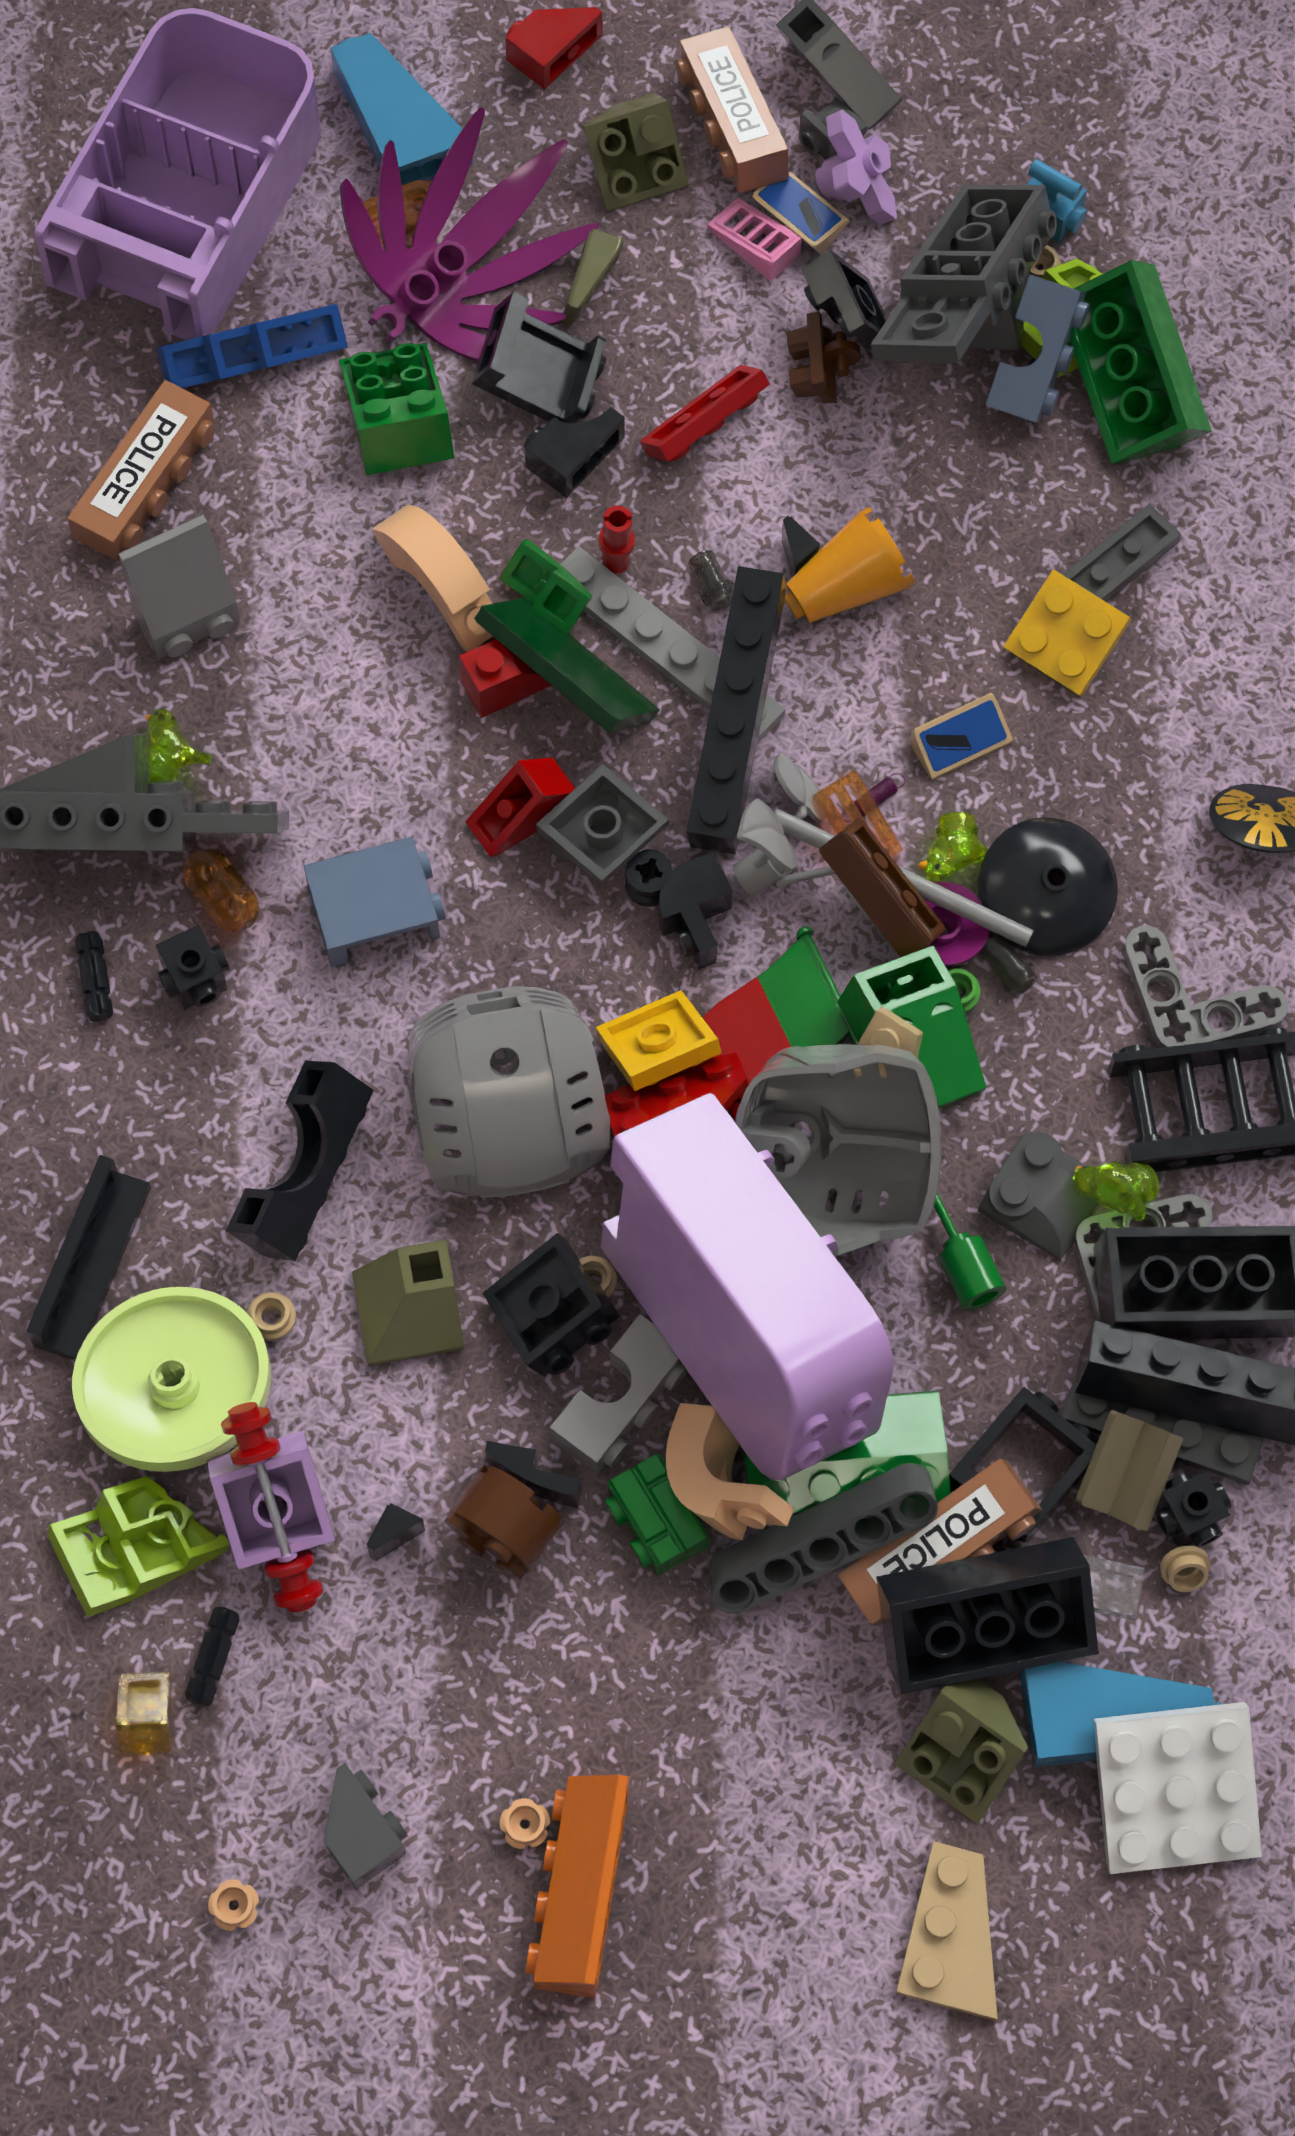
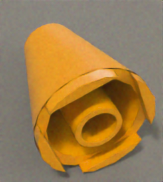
[785,507,915,623]

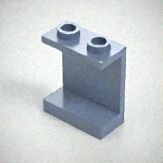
[303,836,446,967]

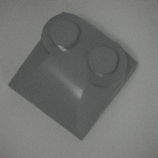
[536,764,669,885]
[978,1130,1110,1261]

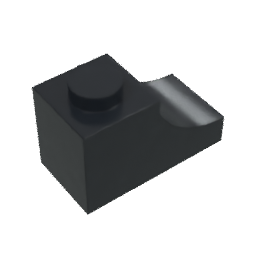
[524,407,625,498]

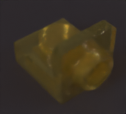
[115,1672,172,1755]

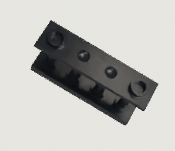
[1108,1028,1295,1176]

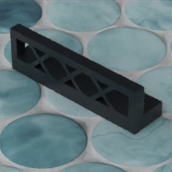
[26,1155,151,1361]

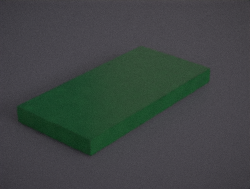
[474,598,660,733]

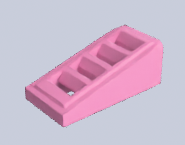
[707,198,802,282]

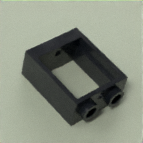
[949,1387,1098,1547]

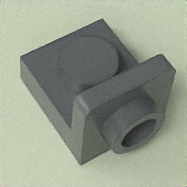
[799,98,867,160]

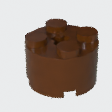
[444,1465,564,1581]

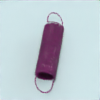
[841,773,906,822]

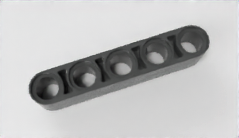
[708,1463,938,1614]

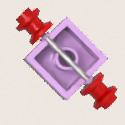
[207,1402,335,1613]

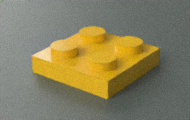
[1003,569,1132,696]
[595,990,722,1091]

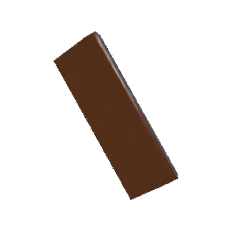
[819,817,946,957]

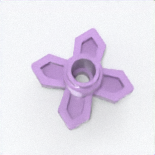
[815,110,897,224]

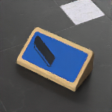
[751,171,850,254]
[910,693,1013,781]

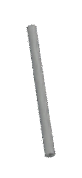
[775,809,1034,947]

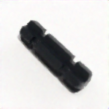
[75,931,113,1022]
[185,1607,239,1706]

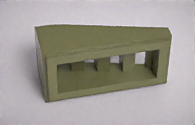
[562,229,624,325]

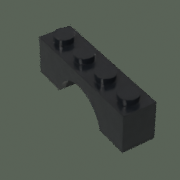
[226,1060,374,1261]

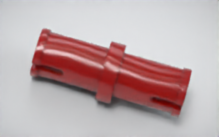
[598,505,635,574]

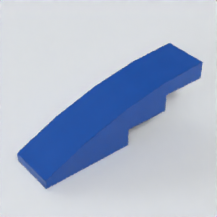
[156,303,348,388]

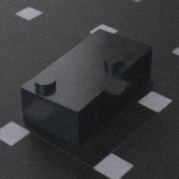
[1093,1226,1295,1339]
[876,1537,1099,1694]

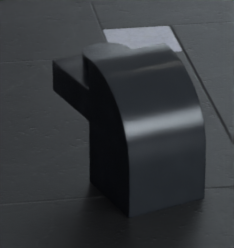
[659,851,733,970]

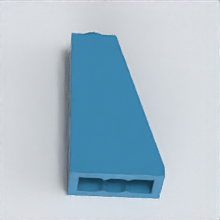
[330,33,473,189]
[1019,1662,1222,1767]

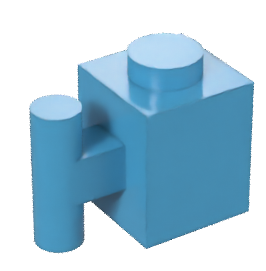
[1026,159,1088,243]

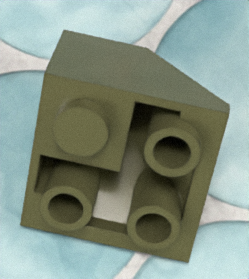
[583,92,689,212]
[352,1240,465,1366]
[895,1679,1028,1824]

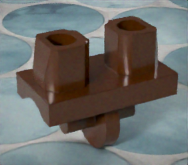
[786,311,861,403]

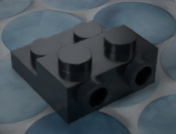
[801,250,887,351]
[482,1233,620,1377]

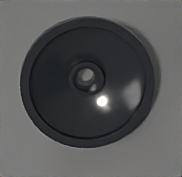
[977,817,1118,956]

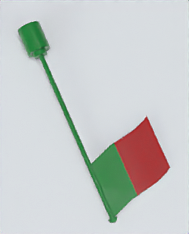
[702,926,1007,1311]

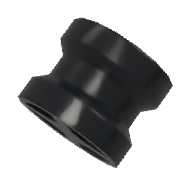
[625,849,672,907]

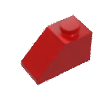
[505,7,603,90]
[459,639,552,718]
[465,757,575,857]

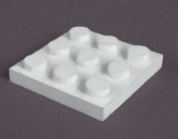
[1093,1702,1262,1874]

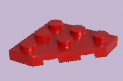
[605,1052,749,1137]

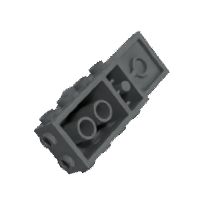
[871,185,1057,364]
[0,733,289,851]

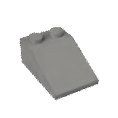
[119,515,240,660]

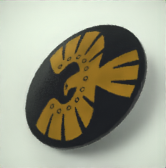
[1209,784,1295,853]

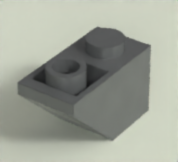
[324,1763,408,1890]

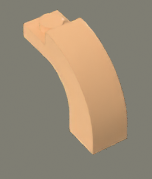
[371,505,493,652]
[666,1403,794,1540]

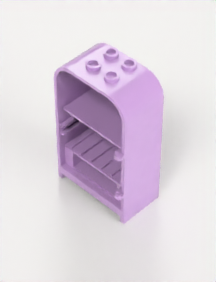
[34,8,321,340]
[601,1093,893,1480]

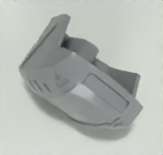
[408,986,610,1198]
[735,1044,942,1256]

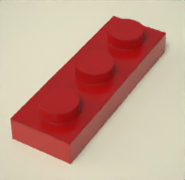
[639,364,770,462]

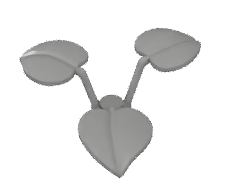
[733,753,887,941]

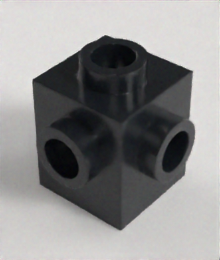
[156,925,230,1010]
[1155,1471,1231,1548]

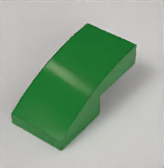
[498,539,593,635]

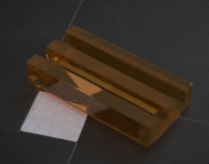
[813,770,903,857]

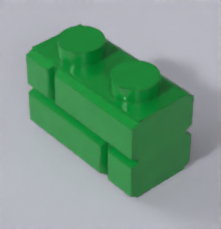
[604,1454,710,1577]

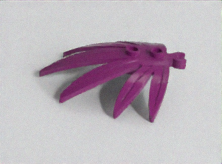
[340,107,599,362]

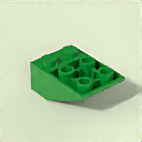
[339,343,455,476]
[837,946,987,1109]

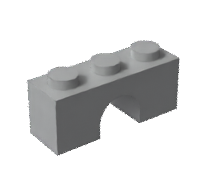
[550,1314,688,1474]

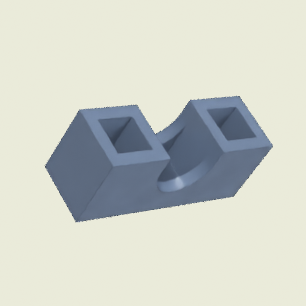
[985,275,1089,423]

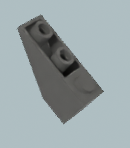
[776,0,903,129]

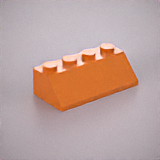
[525,1775,629,1999]

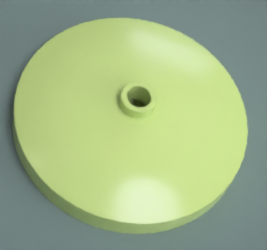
[72,1287,271,1472]

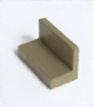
[1075,1410,1184,1531]

